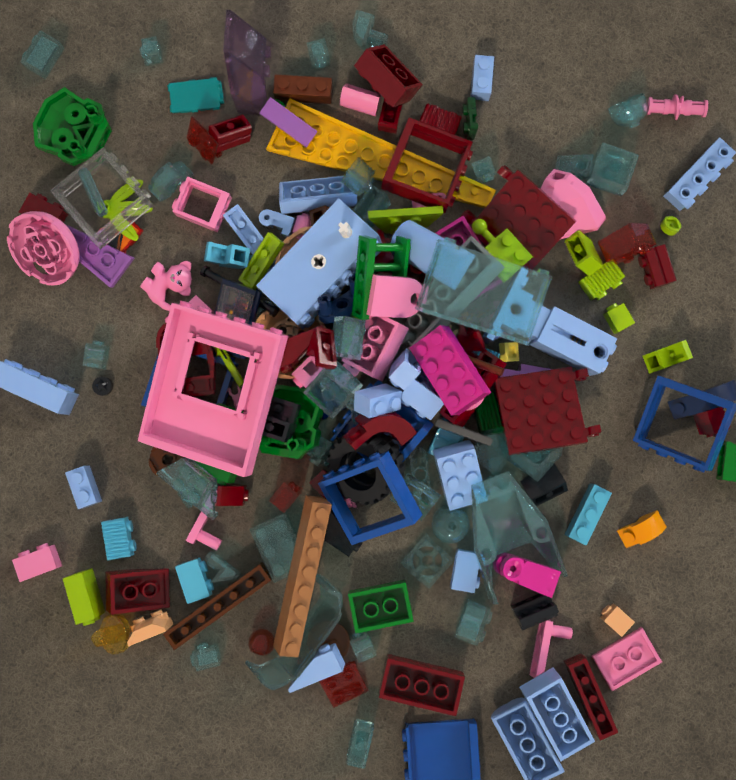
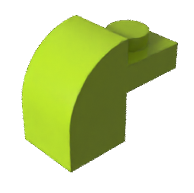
[643,340,693,374]

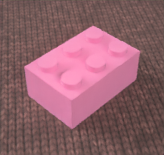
[342,316,409,381]

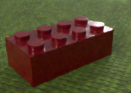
[378,654,465,716]

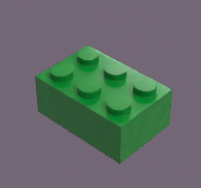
[348,580,414,634]

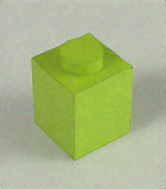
[603,303,635,334]

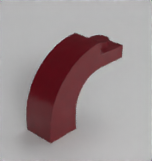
[343,412,417,450]

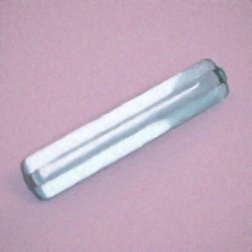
[78,168,108,217]

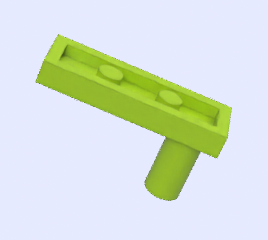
[238,232,285,290]

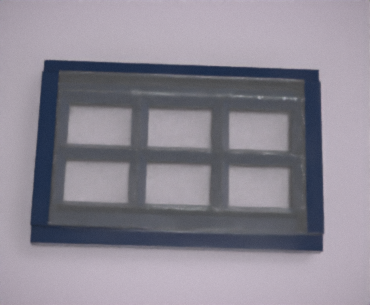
[214,279,262,359]

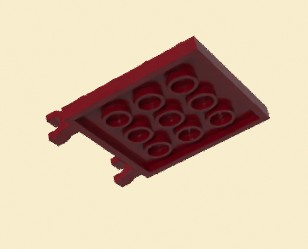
[460,165,576,277]
[494,367,602,455]

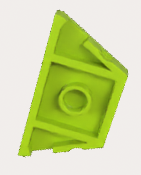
[368,206,443,235]

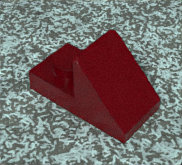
[378,101,402,134]
[306,327,337,370]

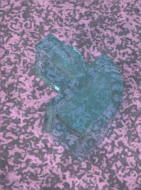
[352,10,388,50]
[148,160,193,202]

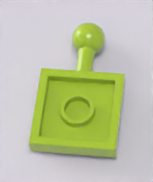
[472,219,533,283]

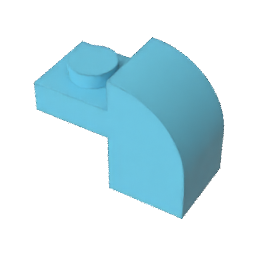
[204,242,250,269]

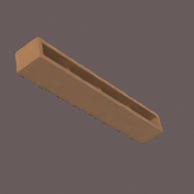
[273,495,332,657]

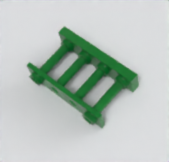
[352,235,411,320]

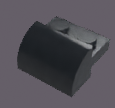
[262,396,301,442]
[510,593,559,631]

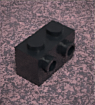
[520,464,568,508]

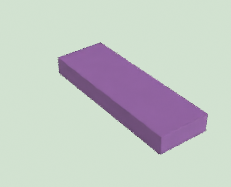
[260,97,317,148]

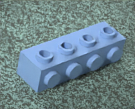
[663,137,736,211]

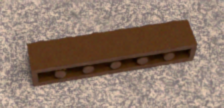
[163,562,273,650]

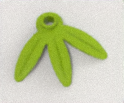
[97,179,153,241]

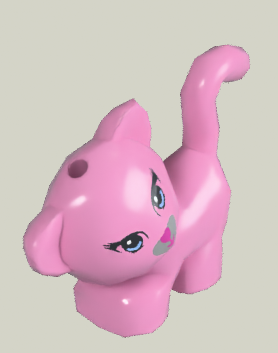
[140,261,192,323]

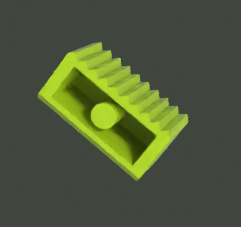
[564,230,603,276]
[578,258,626,301]

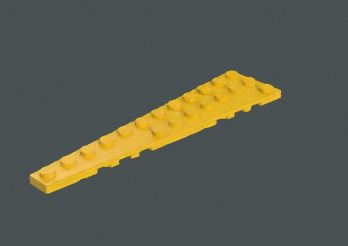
[266,99,496,208]

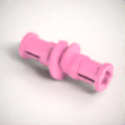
[647,95,708,120]

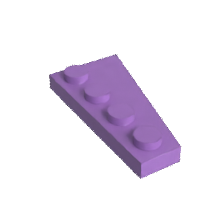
[66,225,135,288]

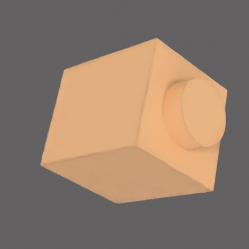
[600,604,635,637]

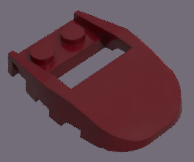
[156,323,216,397]

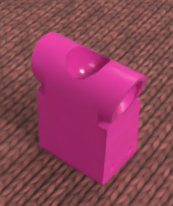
[493,552,561,598]

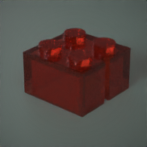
[598,223,656,264]

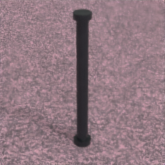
[200,265,279,317]

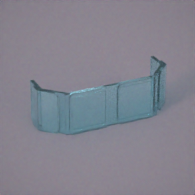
[245,573,343,690]

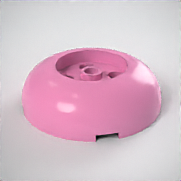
[7,211,79,285]

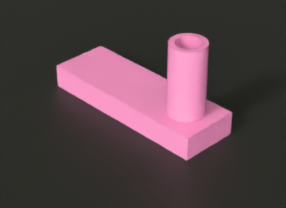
[186,488,222,551]
[530,620,573,678]

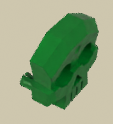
[33,87,112,167]
[259,385,324,459]

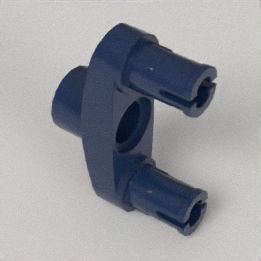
[317,274,355,324]

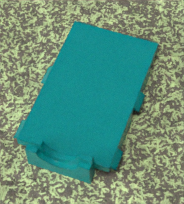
[167,77,224,113]

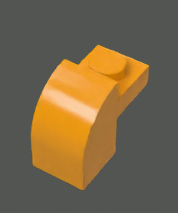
[617,510,667,548]

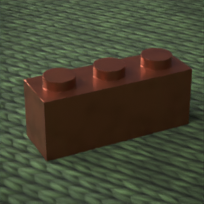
[273,74,332,104]

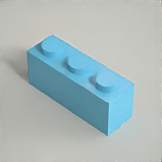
[564,484,612,545]

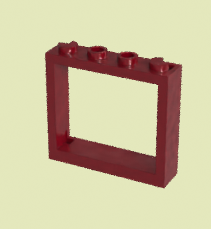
[381,117,473,213]

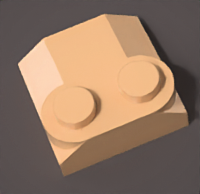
[127,609,174,647]

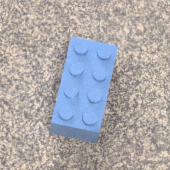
[0,359,79,415]
[519,667,595,761]

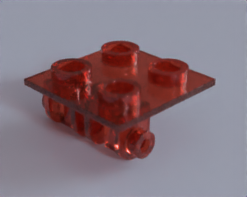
[187,116,223,164]
[319,660,369,708]

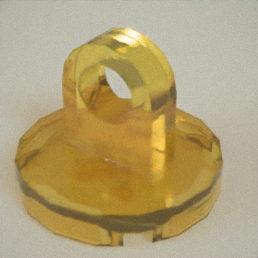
[91,614,131,655]

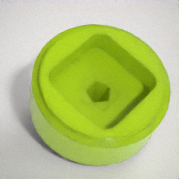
[660,216,681,236]

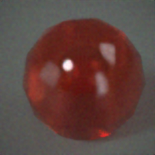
[248,629,275,656]

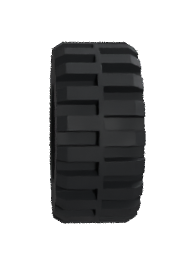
[327,432,405,505]

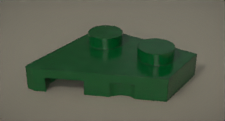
[462,97,478,140]

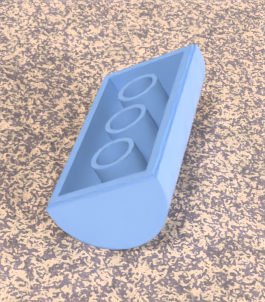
[279,175,357,214]
[391,220,475,290]
[491,698,565,780]

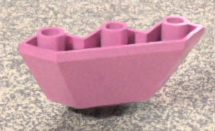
[541,169,606,239]

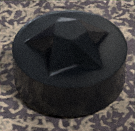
[92,376,113,396]

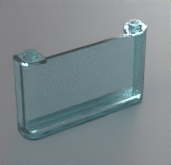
[415,237,552,346]

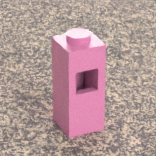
[292,352,340,389]

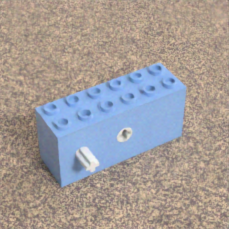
[256,198,382,330]

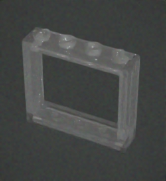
[50,148,154,250]

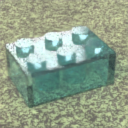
[249,511,297,583]

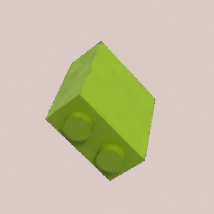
[62,568,105,626]

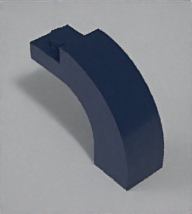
[668,380,736,420]

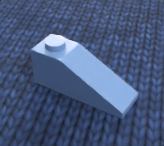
[288,643,345,693]

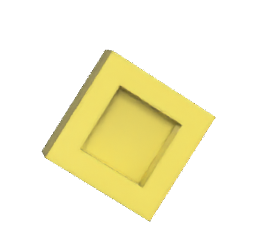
[499,342,519,362]

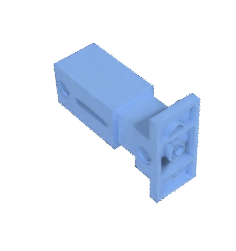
[482,267,617,376]

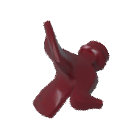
[456,314,485,358]

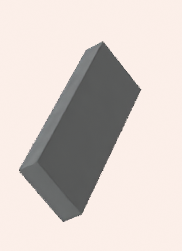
[434,418,493,446]

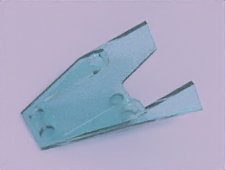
[471,471,568,605]

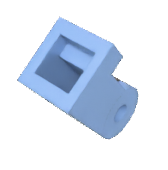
[259,209,296,238]

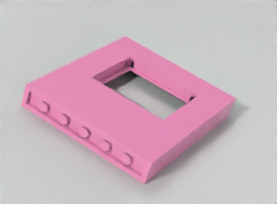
[138,301,288,477]

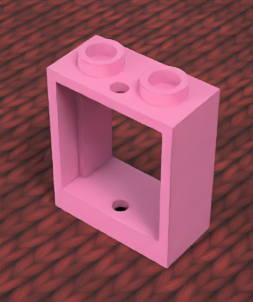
[172,177,232,233]

